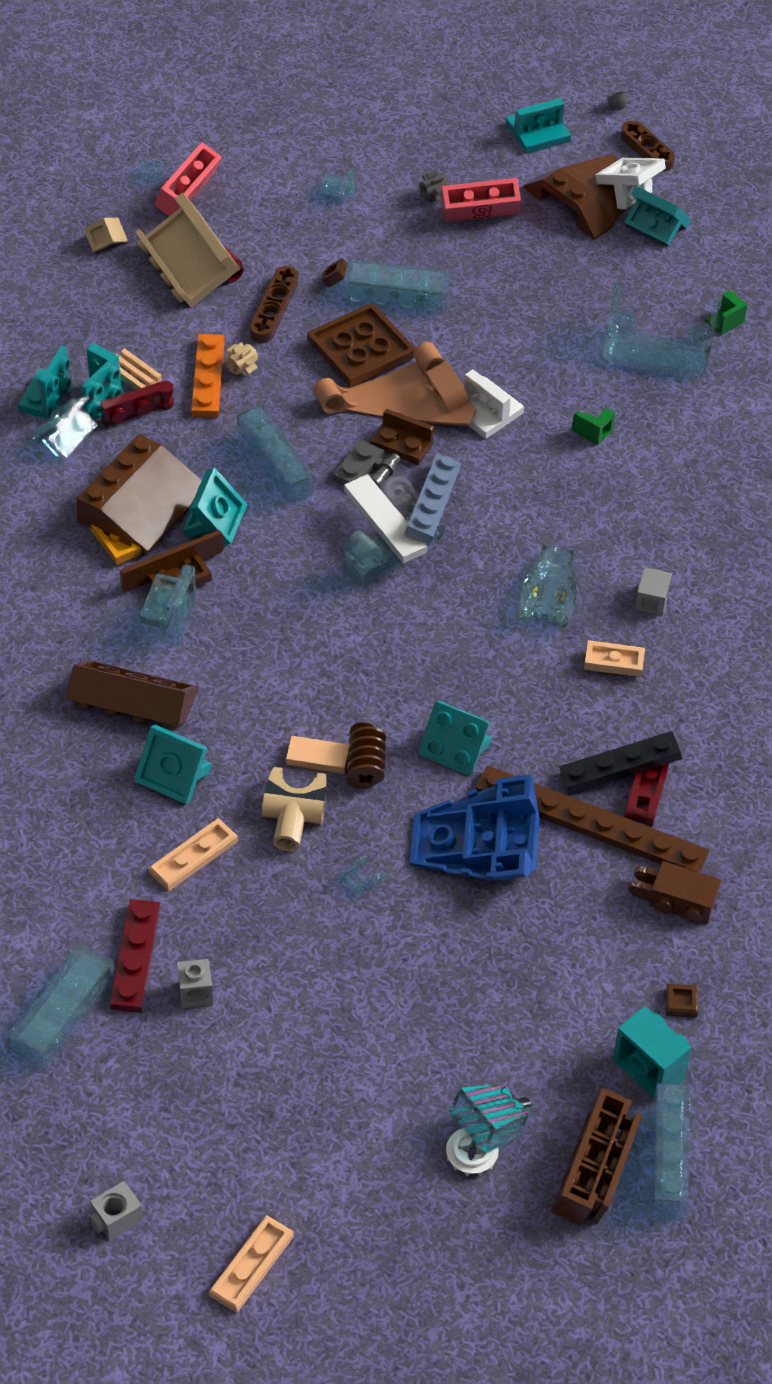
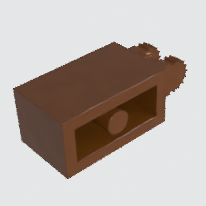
[628,861,722,924]

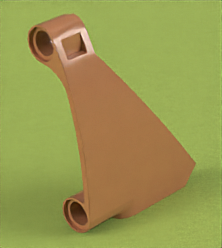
[313,342,477,426]

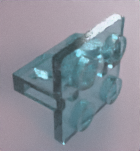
[30,395,98,461]

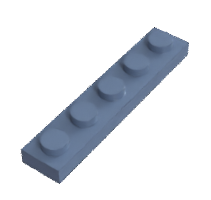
[404,453,462,545]

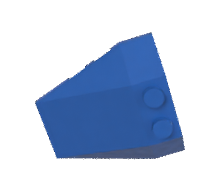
[409,774,540,881]

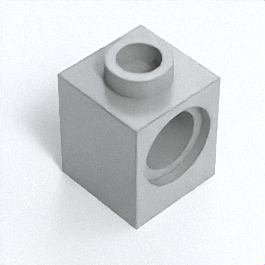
[635,567,672,616]
[177,959,213,1008]
[89,1181,143,1241]

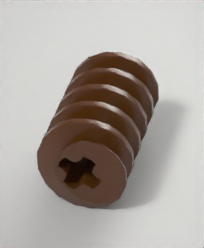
[347,722,387,788]

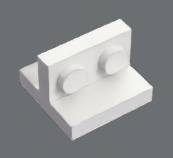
[595,158,666,209]
[464,369,524,439]

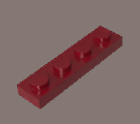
[110,899,161,1013]

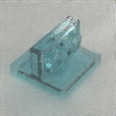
[139,565,196,645]

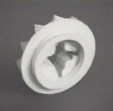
[446,1127,499,1176]

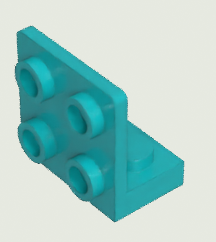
[81,343,122,424]
[18,346,72,419]

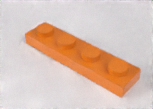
[191,334,225,418]

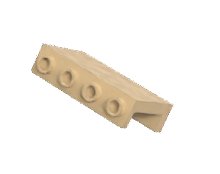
[136,192,240,307]

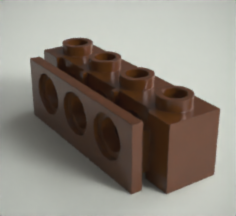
[551,1087,642,1225]

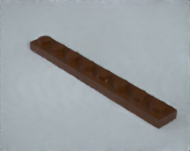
[475,765,709,872]

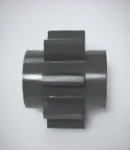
[419,170,450,203]

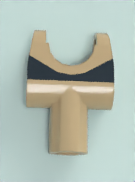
[262,767,326,852]

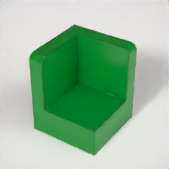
[705,290,747,335]
[572,408,616,445]

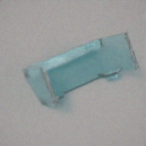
[603,281,721,378]

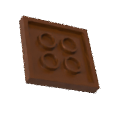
[307,303,416,388]

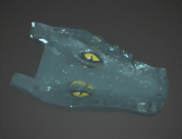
[519,544,577,628]

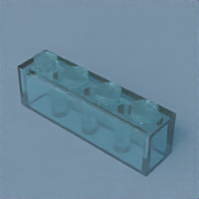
[343,260,451,312]
[237,405,314,506]
[9,943,115,1069]
[651,1083,690,1220]

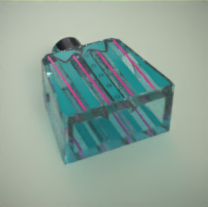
[449,1083,532,1153]

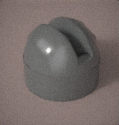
[607,91,627,111]

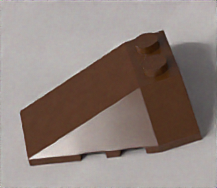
[523,154,626,240]

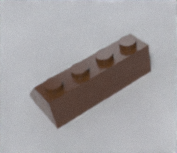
[66,660,199,729]

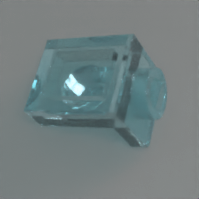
[316,170,357,204]

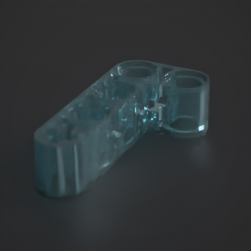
[344,515,445,586]

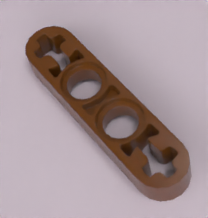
[250,266,298,343]

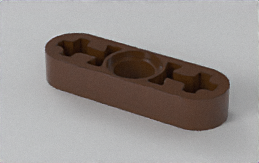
[621,121,675,171]

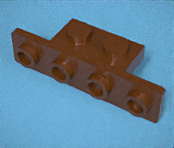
[120,530,223,601]

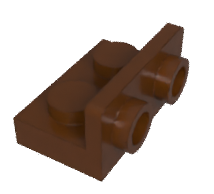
[370,409,434,465]

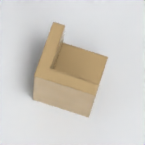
[83,218,127,252]

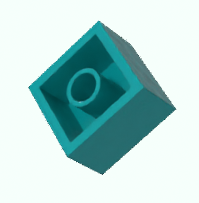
[613,1006,692,1102]

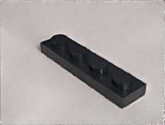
[559,731,682,795]

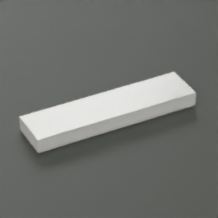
[344,474,427,563]

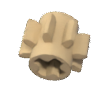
[225,342,258,376]

